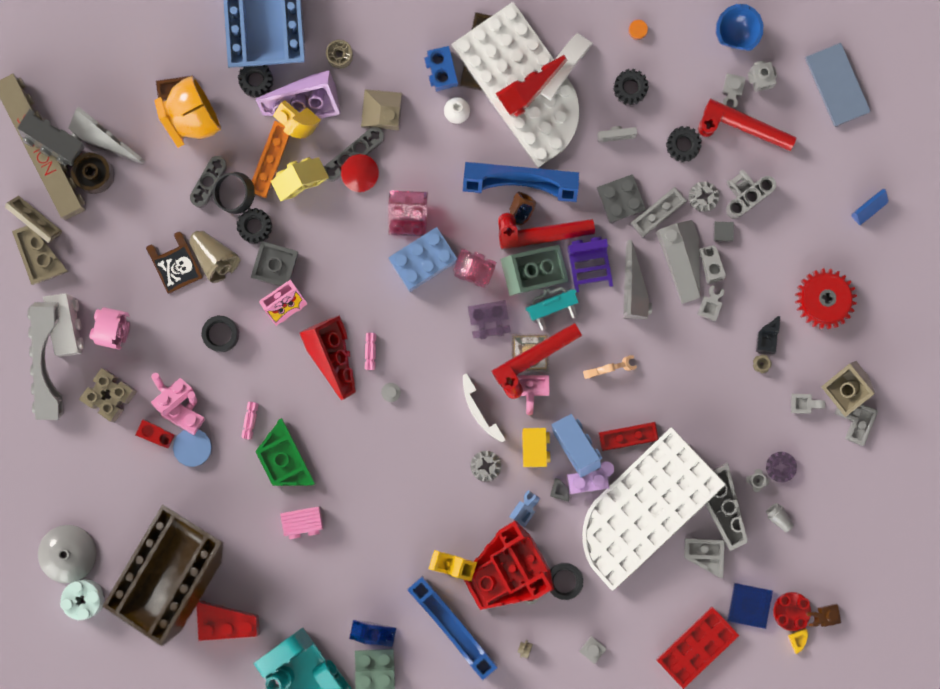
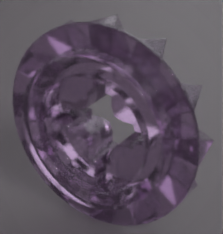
[765,452,797,483]

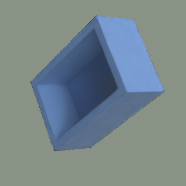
[388,227,458,292]

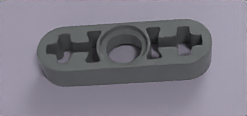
[190,156,227,207]

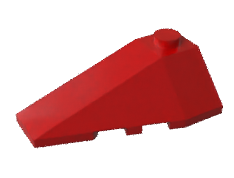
[495,55,568,117]

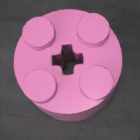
[90,307,130,350]

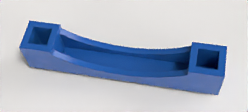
[463,162,579,202]
[407,576,498,681]

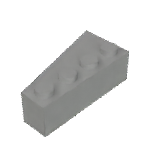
[705,462,748,551]

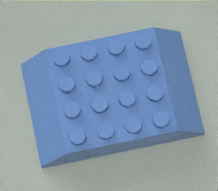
[223,0,305,68]

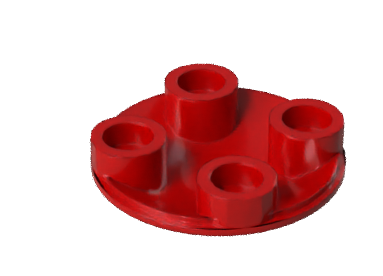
[341,154,379,192]
[773,592,811,631]

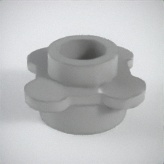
[746,469,769,492]

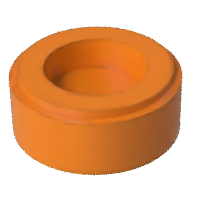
[628,20,648,40]

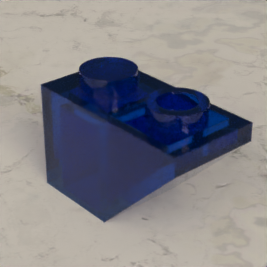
[349,620,397,647]

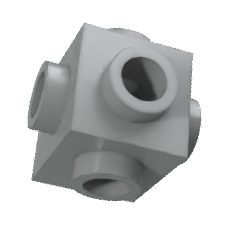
[748,61,777,92]

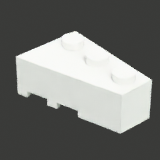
[43,293,84,357]

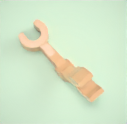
[583,355,637,379]

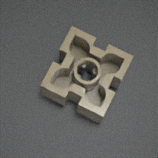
[79,368,137,422]

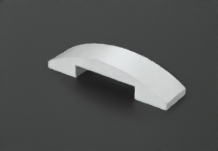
[540,33,593,101]
[463,373,505,442]

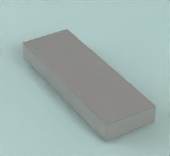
[630,187,687,238]

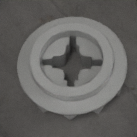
[689,181,720,212]
[471,451,501,482]

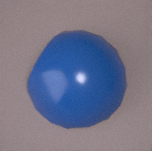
[715,4,764,51]

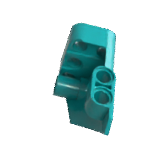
[253,627,352,689]

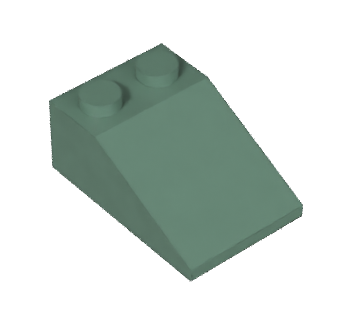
[500,245,568,296]

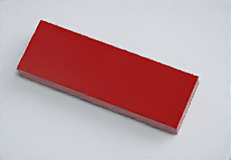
[598,422,659,451]

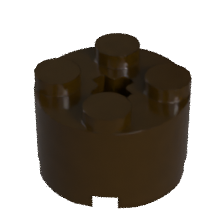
[71,152,114,194]

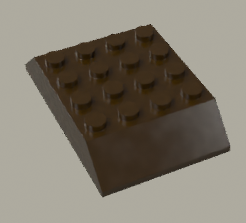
[102,504,223,647]

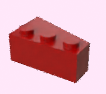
[196,600,260,641]

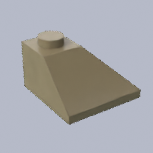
[361,90,402,131]
[821,361,875,417]

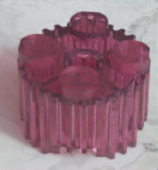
[453,249,497,288]

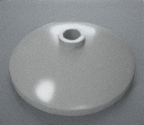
[38,525,97,583]

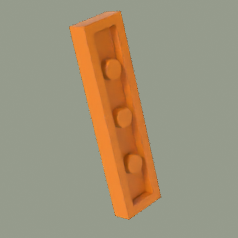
[252,121,290,199]

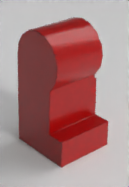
[135,419,175,449]

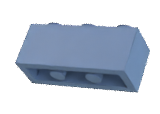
[551,414,602,478]

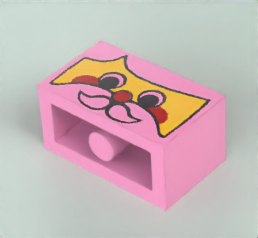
[259,280,307,326]

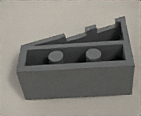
[17,109,85,167]

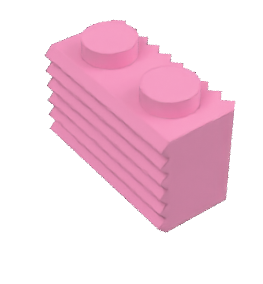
[280,506,324,539]

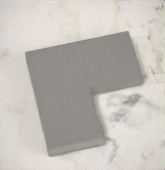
[834,404,878,446]

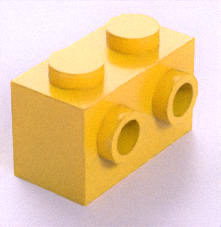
[522,428,550,467]

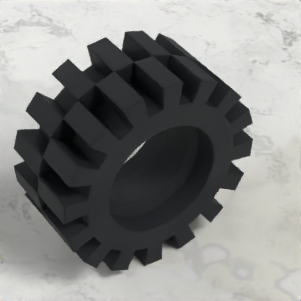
[238,65,274,98]
[613,69,649,105]
[666,126,702,162]
[236,208,272,244]

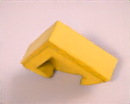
[788,628,808,654]

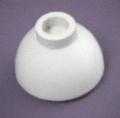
[444,97,470,124]

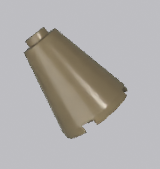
[189,231,240,283]

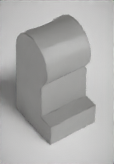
[699,245,726,284]

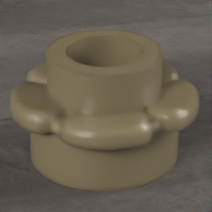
[753,354,772,373]
[517,640,533,659]

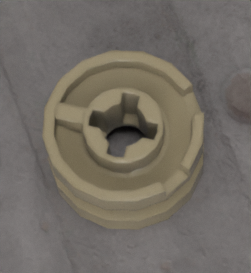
[326,39,353,69]

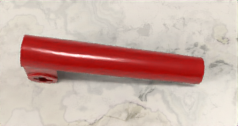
[698,98,797,151]
[498,213,595,250]
[491,323,582,399]

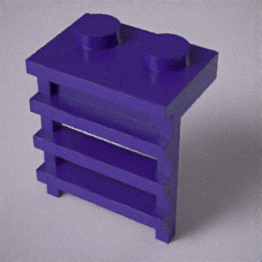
[567,237,613,293]

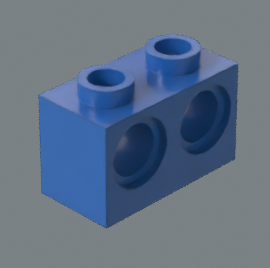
[424,46,458,92]

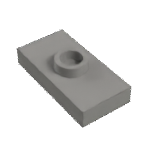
[597,126,637,142]

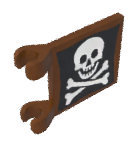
[146,232,203,294]

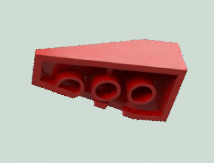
[299,315,356,400]

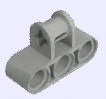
[726,170,776,219]

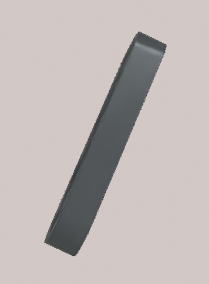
[324,127,384,181]

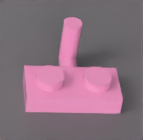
[151,373,194,416]
[517,375,549,415]
[161,391,205,435]

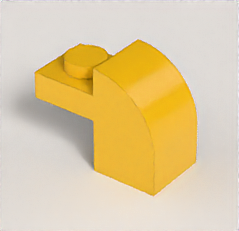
[273,100,321,139]
[429,550,477,581]

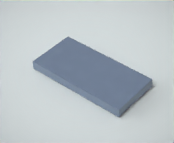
[805,43,871,127]

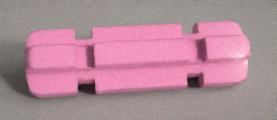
[365,333,376,370]
[242,402,259,440]

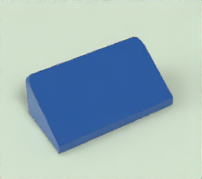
[851,189,888,225]

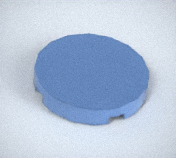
[173,429,212,467]

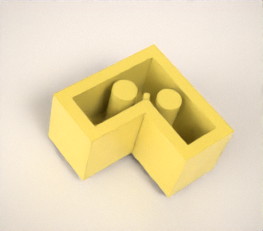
[271,157,329,201]

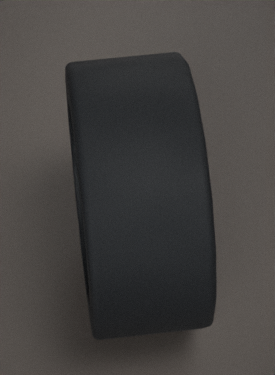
[201,315,239,352]
[550,563,584,600]

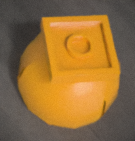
[154,76,221,148]

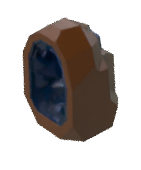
[509,191,536,226]

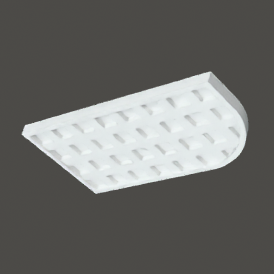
[451,2,579,168]
[582,427,726,591]

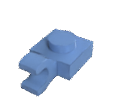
[509,490,540,528]

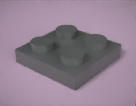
[597,174,646,223]
[251,241,299,286]

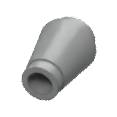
[766,503,794,532]

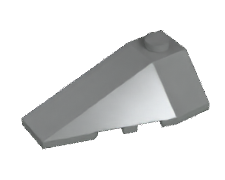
[68,107,145,164]
[656,220,700,304]
[623,240,652,319]

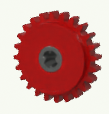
[795,269,857,330]

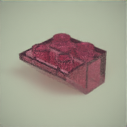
[388,191,428,236]

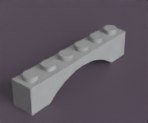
[27,302,63,420]

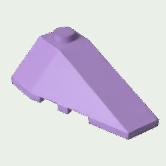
[256,71,340,118]

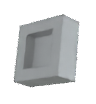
[579,636,606,664]

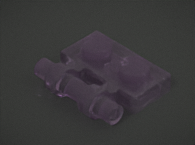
[468,300,511,339]

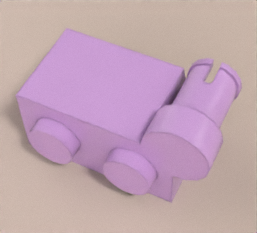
[567,461,614,494]

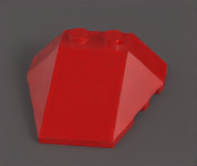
[463,520,554,610]

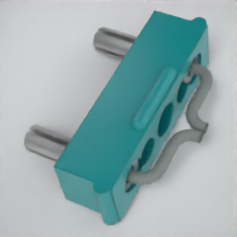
[525,288,579,331]

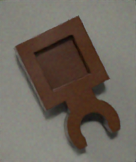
[807,604,841,627]

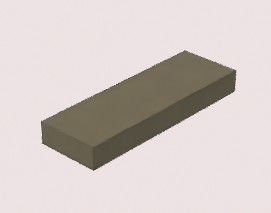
[5,195,62,243]

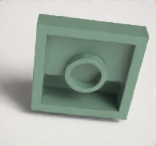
[355,649,395,689]

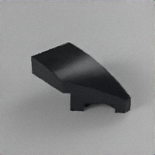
[756,316,780,354]

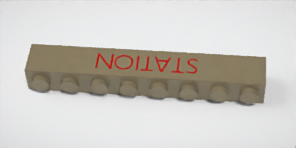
[0,74,86,221]

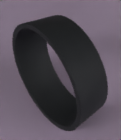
[213,172,255,214]

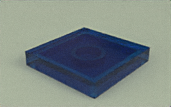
[727,583,773,629]

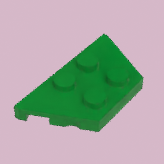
[255,418,315,486]

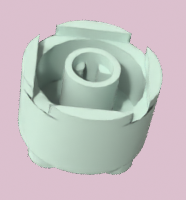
[60,580,105,620]

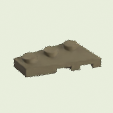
[12,226,69,285]

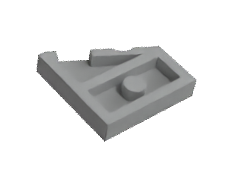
[684,538,724,578]

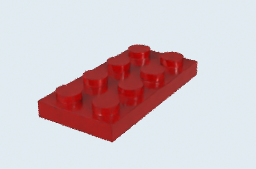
[656,606,740,689]

